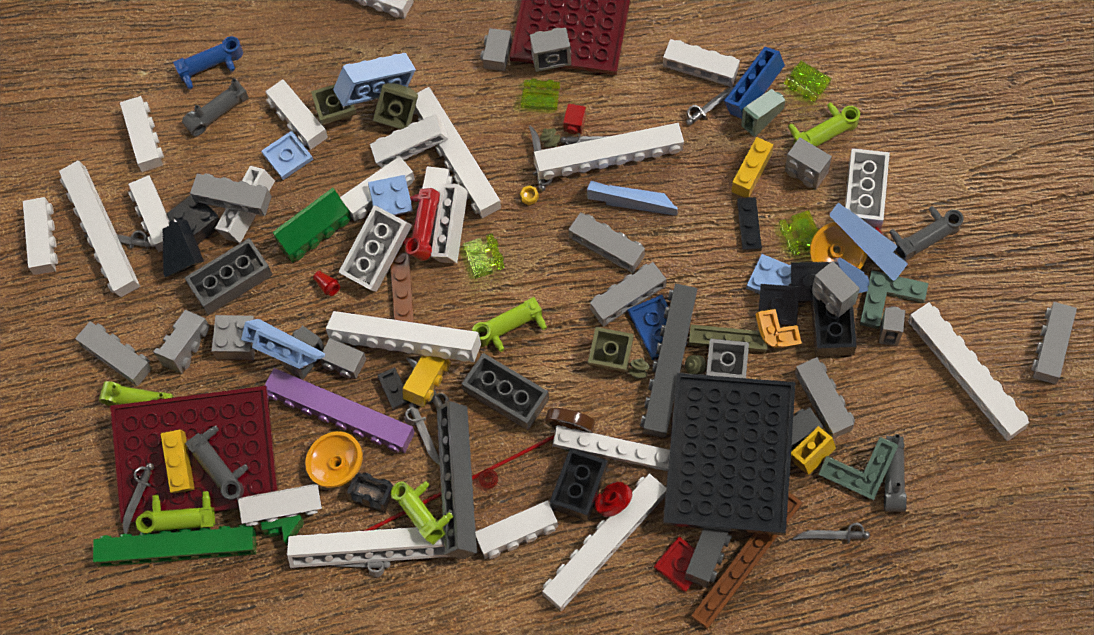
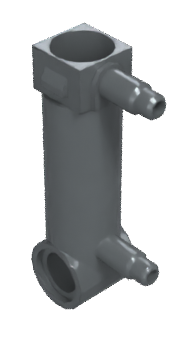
[182,79,249,137]
[889,206,964,261]
[185,426,249,501]
[884,434,907,512]

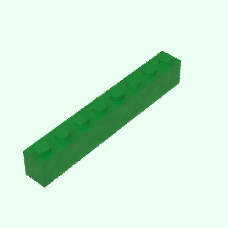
[93,524,257,567]

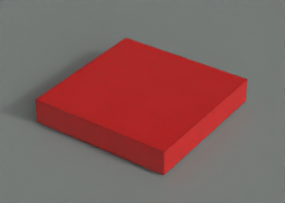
[654,536,695,593]

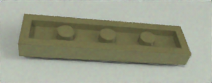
[689,325,767,352]

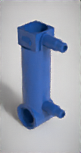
[173,36,243,89]

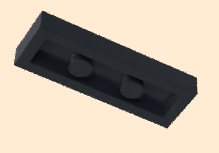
[737,197,762,253]

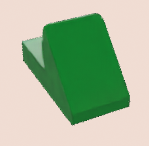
[261,515,304,546]

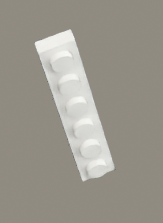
[553,425,670,471]

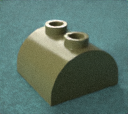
[373,83,418,129]
[311,84,357,125]
[588,327,634,372]

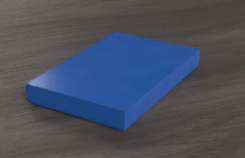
[627,295,687,360]

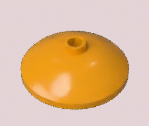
[810,222,867,269]
[305,431,363,488]

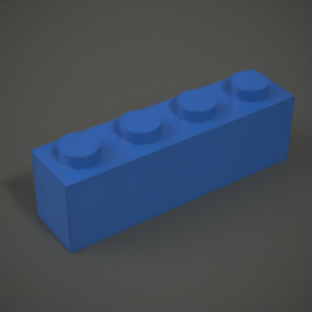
[724,47,785,119]

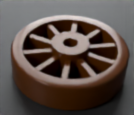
[545,408,595,433]

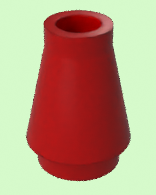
[313,271,340,296]

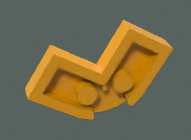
[755,309,802,348]

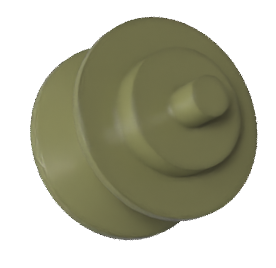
[540,128,560,147]
[685,355,706,375]
[628,358,649,380]

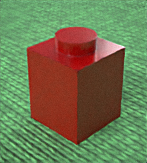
[563,103,586,134]

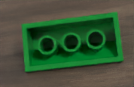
[273,187,351,263]

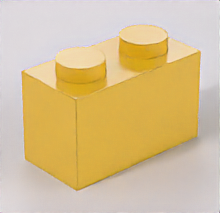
[791,426,836,475]

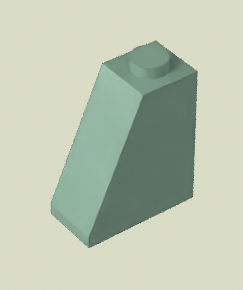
[741,89,786,137]

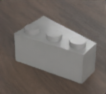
[154,310,209,374]

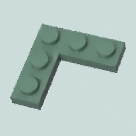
[860,271,929,329]
[818,436,899,500]

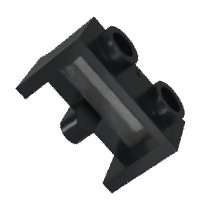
[347,472,393,514]

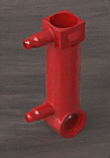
[402,188,440,261]

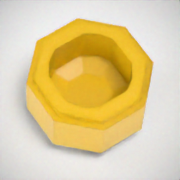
[520,185,539,205]

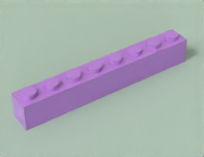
[264,368,415,453]

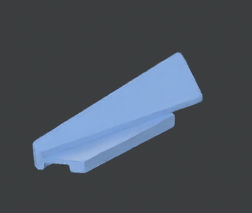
[587,181,678,216]
[830,202,908,281]
[241,319,325,369]

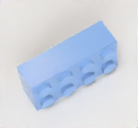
[333,53,416,106]

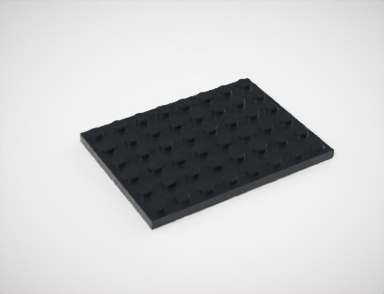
[663,373,796,536]

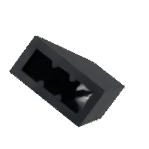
[162,218,204,277]

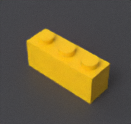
[731,137,773,198]
[403,355,451,407]
[161,430,195,494]

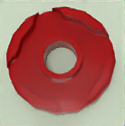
[595,482,633,517]

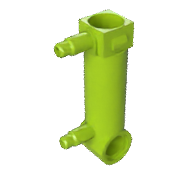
[788,103,860,147]
[472,297,547,352]
[99,381,174,406]
[391,481,453,545]
[136,491,215,533]

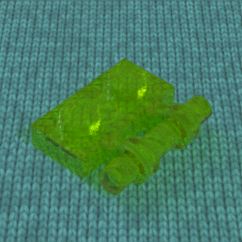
[784,61,832,102]
[521,78,561,111]
[779,210,818,255]
[463,234,505,279]

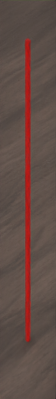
[364,434,555,531]

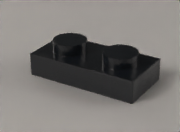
[378,367,411,410]

